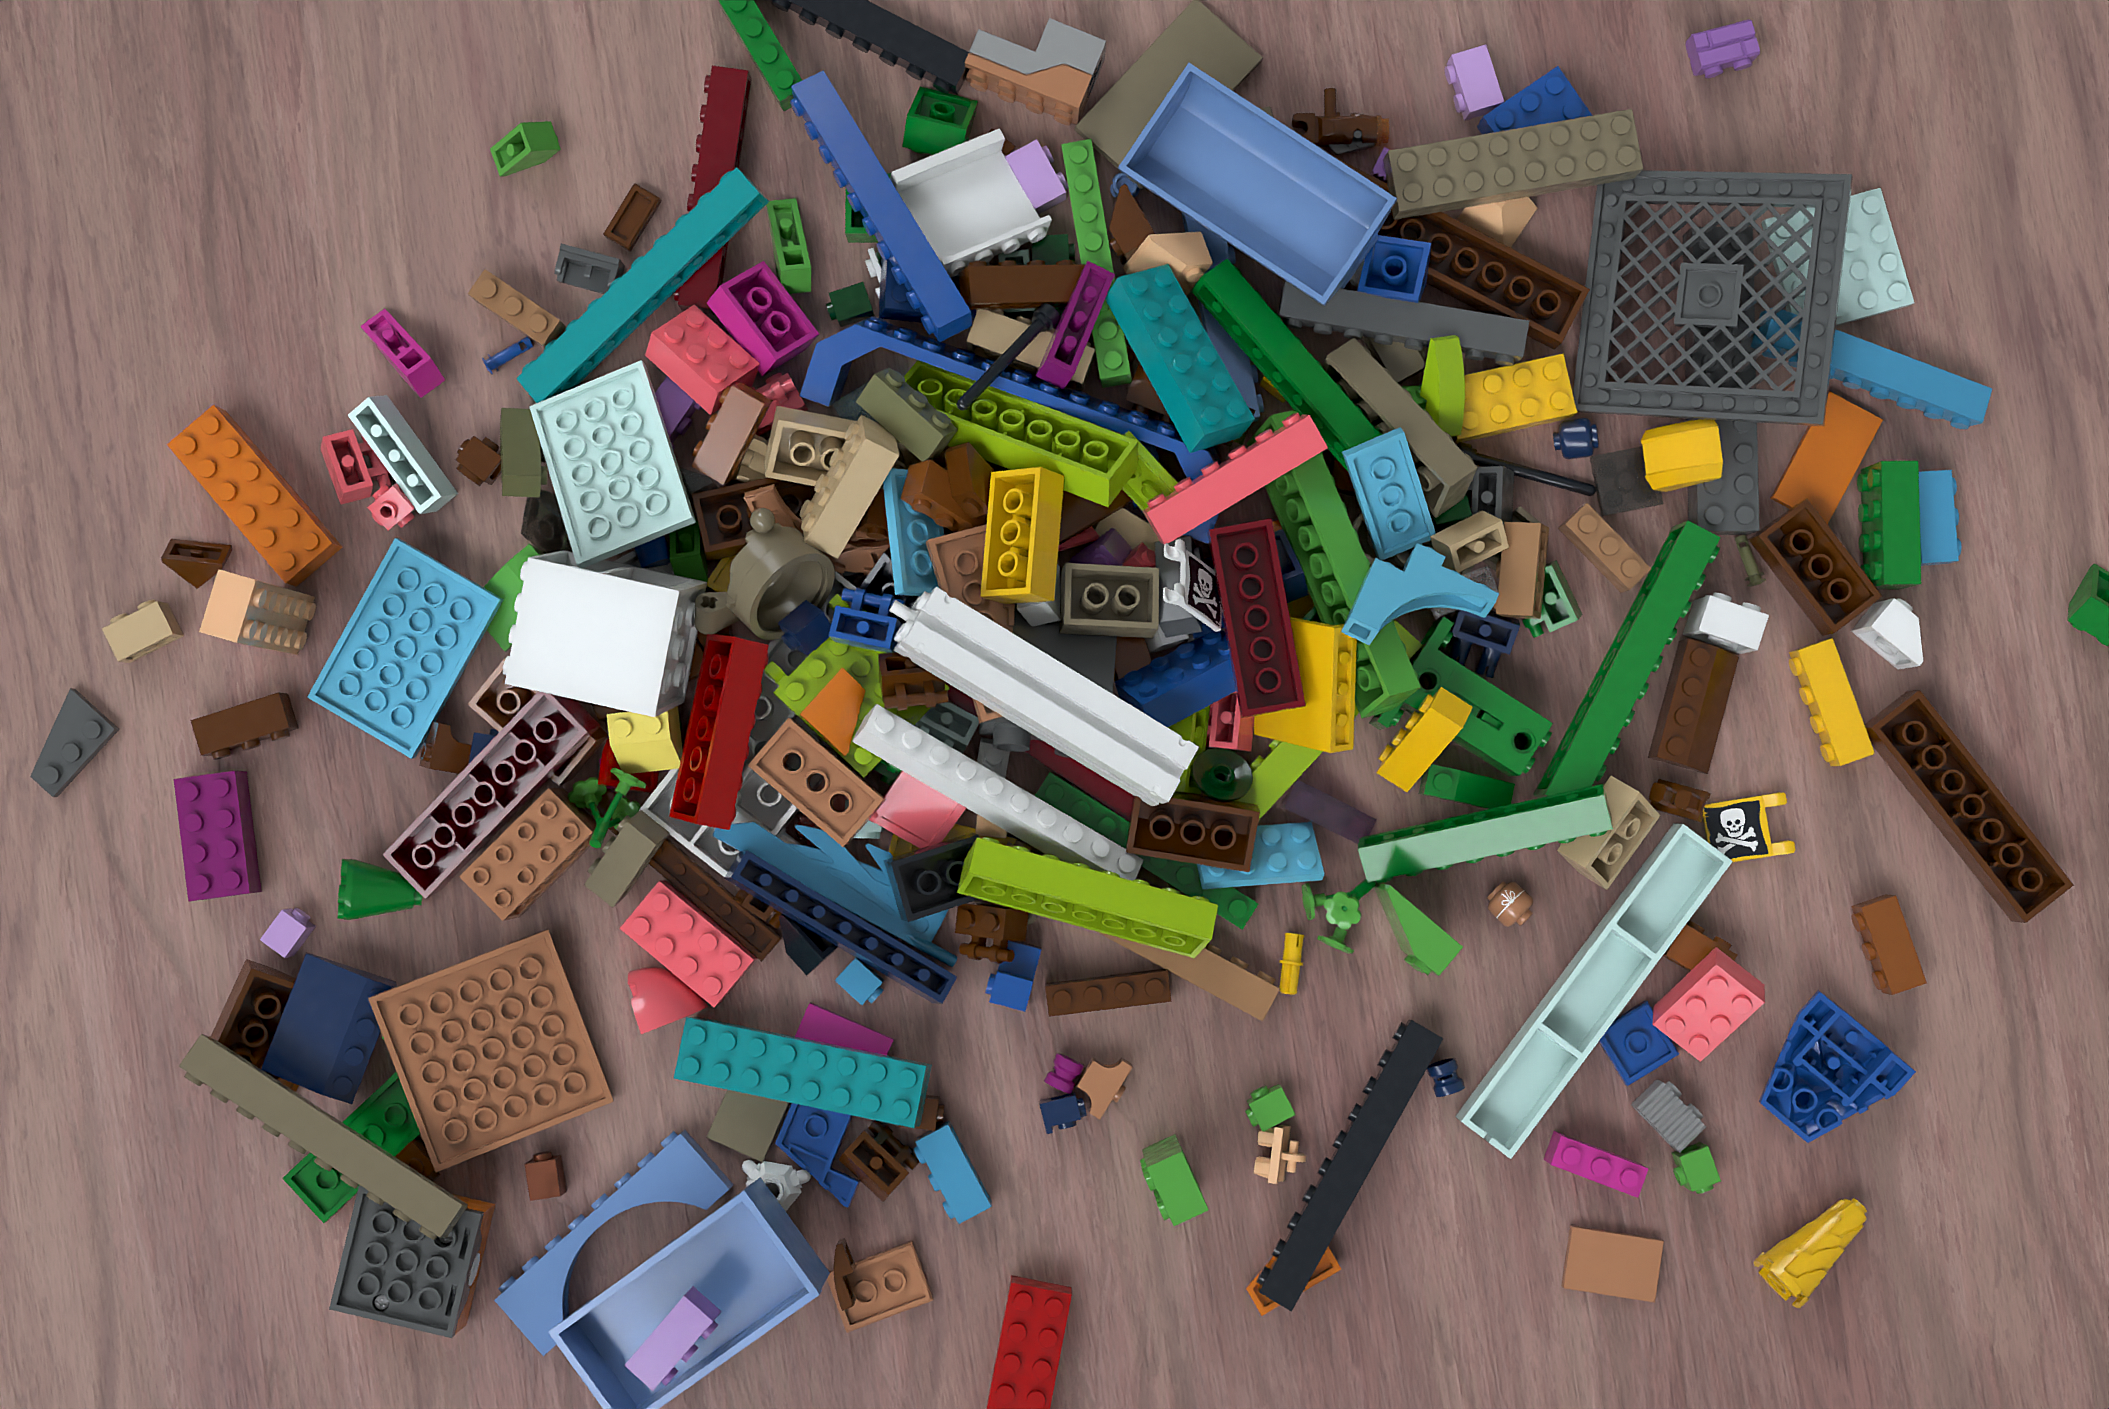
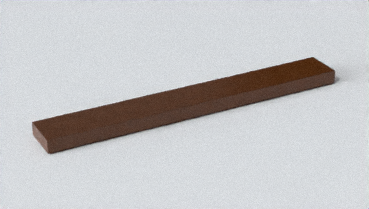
[584,789,782,962]

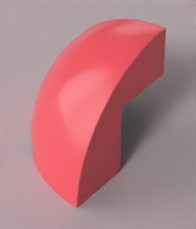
[628,968,708,1034]

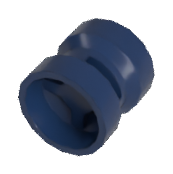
[1427,1058,1465,1097]

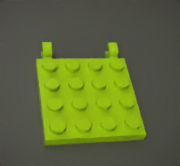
[764,594,949,778]

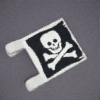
[1163,539,1221,632]

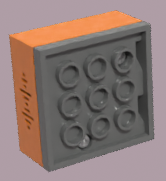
[329,1185,496,1338]

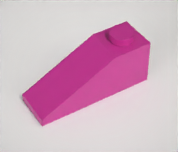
[360,308,445,398]

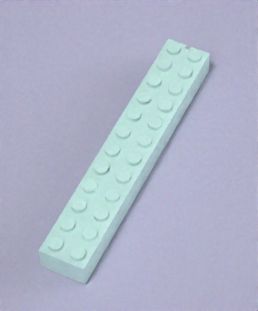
[1455,824,1733,1159]

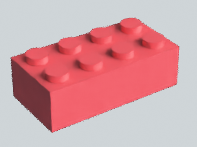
[619,880,758,1008]

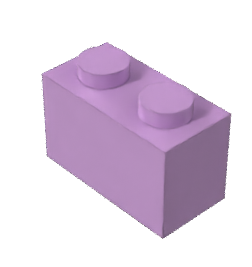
[1445,44,1504,121]
[1005,139,1068,215]

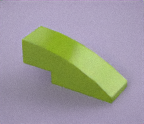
[1420,335,1465,436]

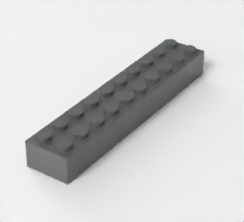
[1682,226,1759,535]

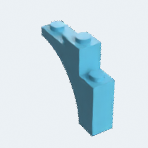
[1341,543,1499,646]

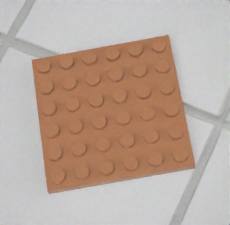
[368,929,614,1172]

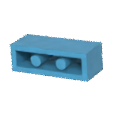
[1919,470,1961,566]
[913,1121,992,1224]

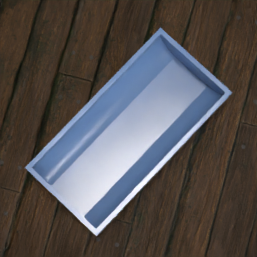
[1118,63,1397,306]

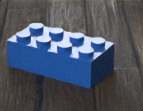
[1114,630,1236,728]

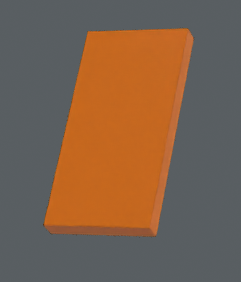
[1770,391,1883,525]

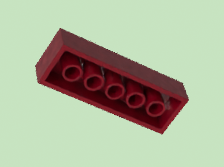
[1208,518,1306,718]

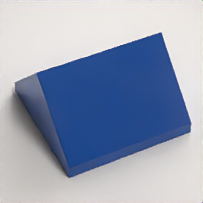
[1357,235,1431,303]

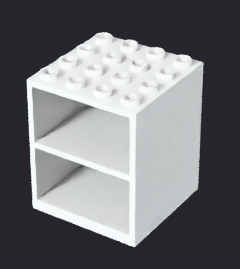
[503,550,707,717]

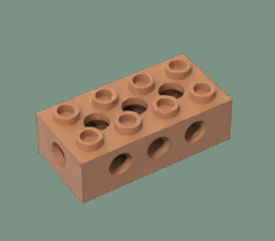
[748,718,886,847]

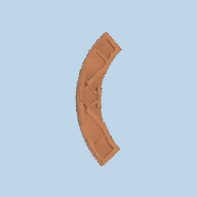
[744,484,890,575]

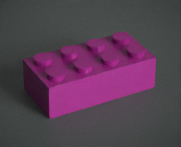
[173,771,262,902]

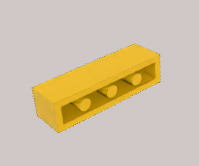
[1789,638,1875,766]
[1376,687,1473,792]

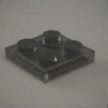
[1590,446,1664,517]

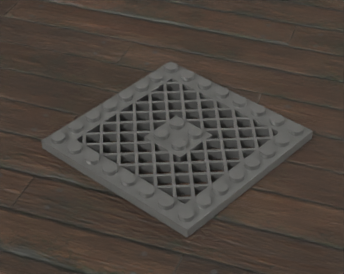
[1573,170,1853,426]

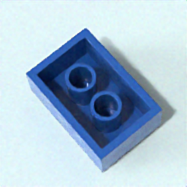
[1477,66,1593,134]

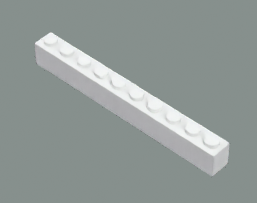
[852,704,1143,881]

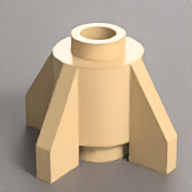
[733,435,768,483]

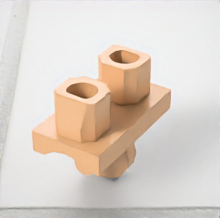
[1254,1125,1306,1184]

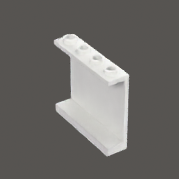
[890,128,1052,277]

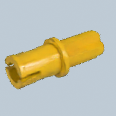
[1279,933,1305,995]

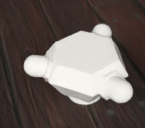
[742,1160,811,1212]

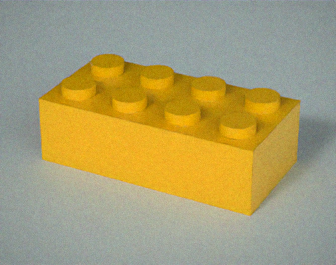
[1451,354,1577,444]
[980,467,1064,604]

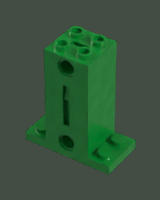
[1369,617,1553,776]

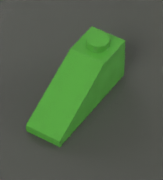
[766,198,811,294]

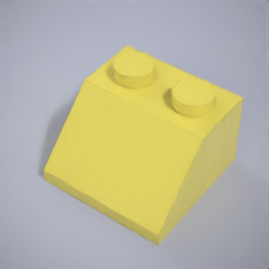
[606,706,683,774]

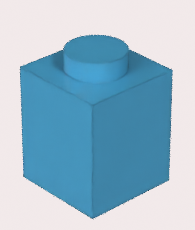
[835,957,885,1005]

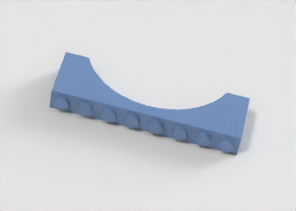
[494,1130,734,1356]

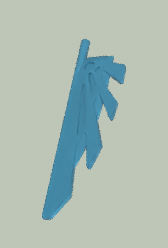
[712,822,958,967]

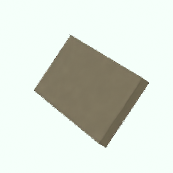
[1074,0,1263,190]

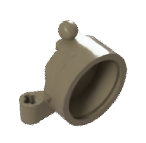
[694,508,835,640]

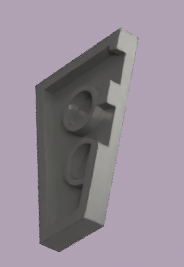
[30,688,120,797]

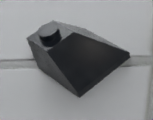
[779,914,839,976]

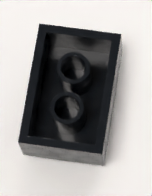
[884,833,980,922]

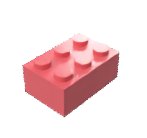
[645,304,760,415]
[1652,947,1765,1062]

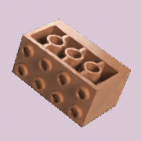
[459,788,596,921]

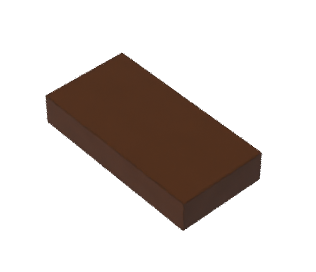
[603,183,662,252]

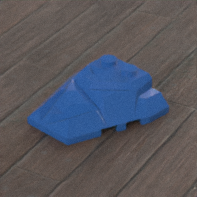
[1759,990,1916,1143]

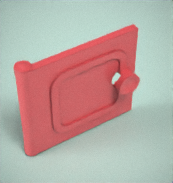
[869,771,966,849]

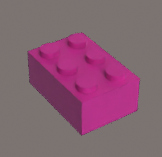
[707,261,819,376]

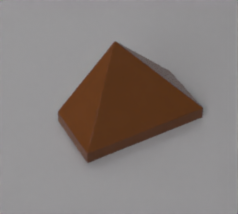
[161,539,232,589]

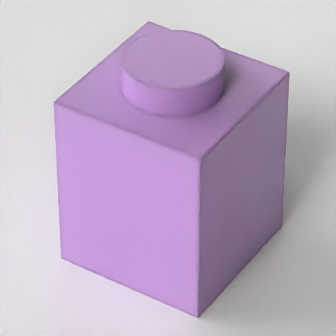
[260,908,316,958]

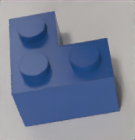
[985,940,1042,1012]

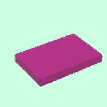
[795,1002,894,1055]

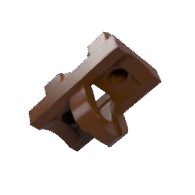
[1649,779,1711,823]

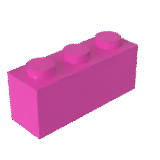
[1543,1131,1648,1198]

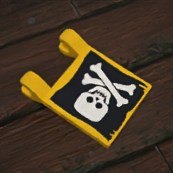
[1703,792,1796,862]

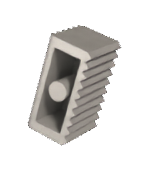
[1631,1080,1706,1153]

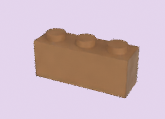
[467,269,567,348]
[1558,503,1651,593]
[1493,522,1549,619]

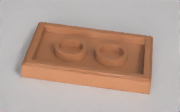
[1561,1225,1664,1303]
[827,1240,934,1333]

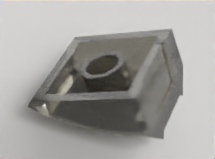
[521,489,573,554]

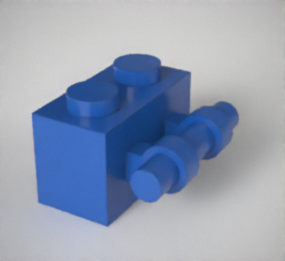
[829,588,905,653]

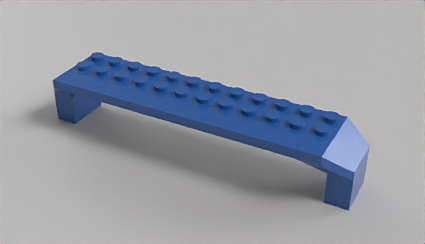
[800,316,1221,544]

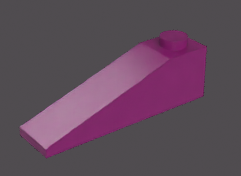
[1036,261,1115,389]

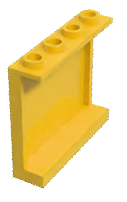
[1254,617,1357,753]

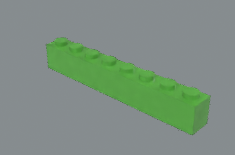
[1061,139,1132,388]

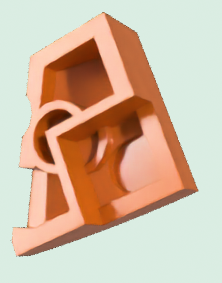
[800,668,866,756]

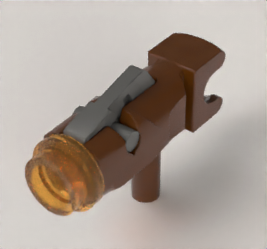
[1292,88,1389,155]

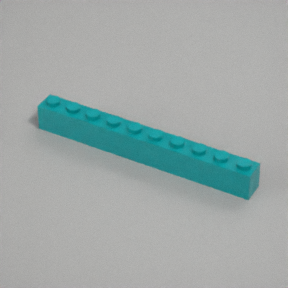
[516,167,770,403]

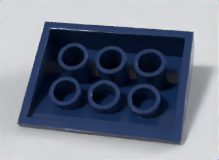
[261,952,397,1104]

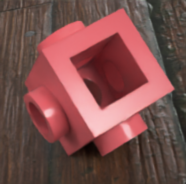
[367,483,415,531]

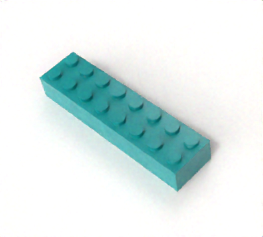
[674,1016,932,1128]

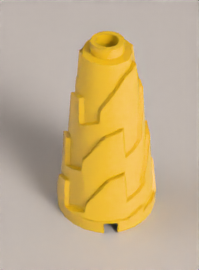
[1753,1198,1867,1308]

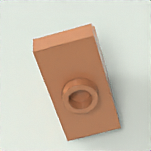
[1076,1057,1133,1120]

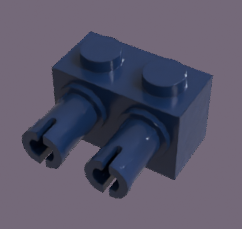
[1449,609,1520,678]

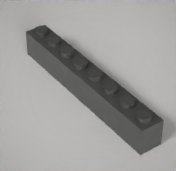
[1278,280,1529,366]

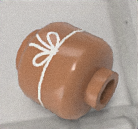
[1487,881,1533,927]

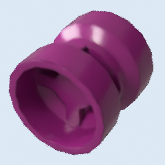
[1044,1053,1084,1094]

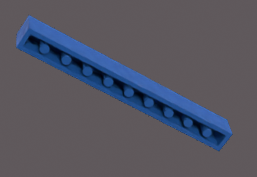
[790,70,972,342]

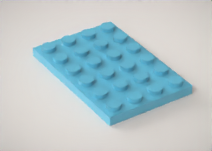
[307,538,504,759]

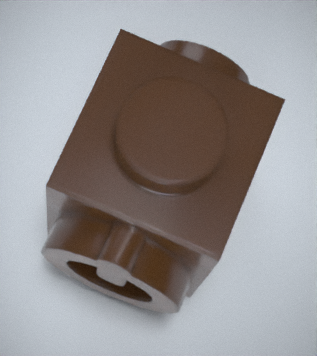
[455,436,501,486]

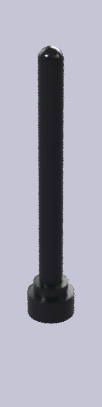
[956,303,1060,411]
[1457,442,1596,496]

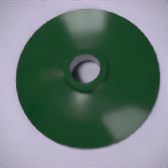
[1192,748,1253,802]

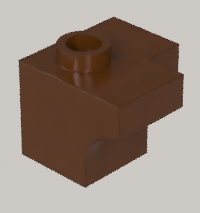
[419,722,472,774]

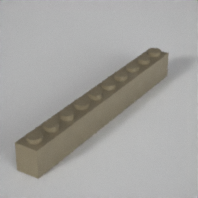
[179,1034,468,1240]

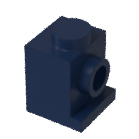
[1039,1092,1087,1134]

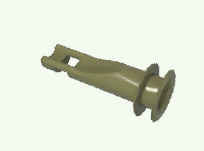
[1734,535,1766,587]

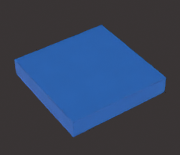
[1599,1001,1679,1086]

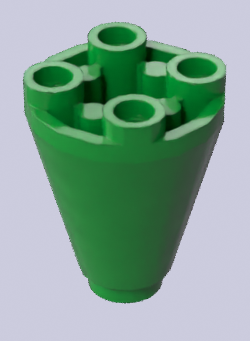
[337,859,422,920]

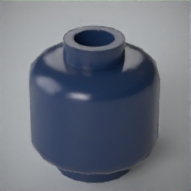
[1553,418,1599,460]

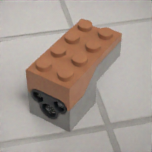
[965,18,1106,126]

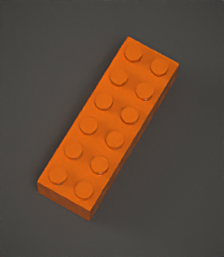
[166,405,342,587]

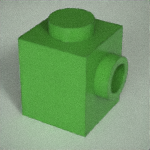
[1245,1084,1296,1132]
[1671,1142,1721,1194]

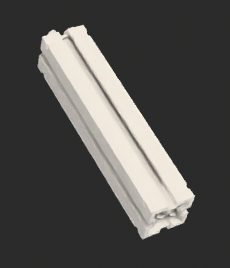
[889,587,1199,806]

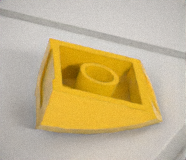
[1640,419,1723,492]

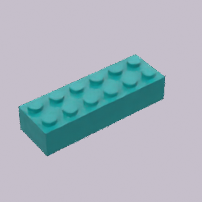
[1105,264,1255,453]

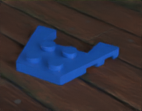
[775,1103,861,1208]

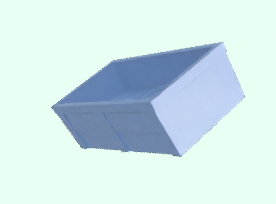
[548,1177,830,1409]

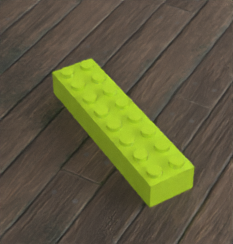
[904,360,1139,507]
[957,837,1218,958]

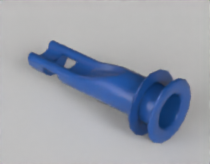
[482,337,533,375]

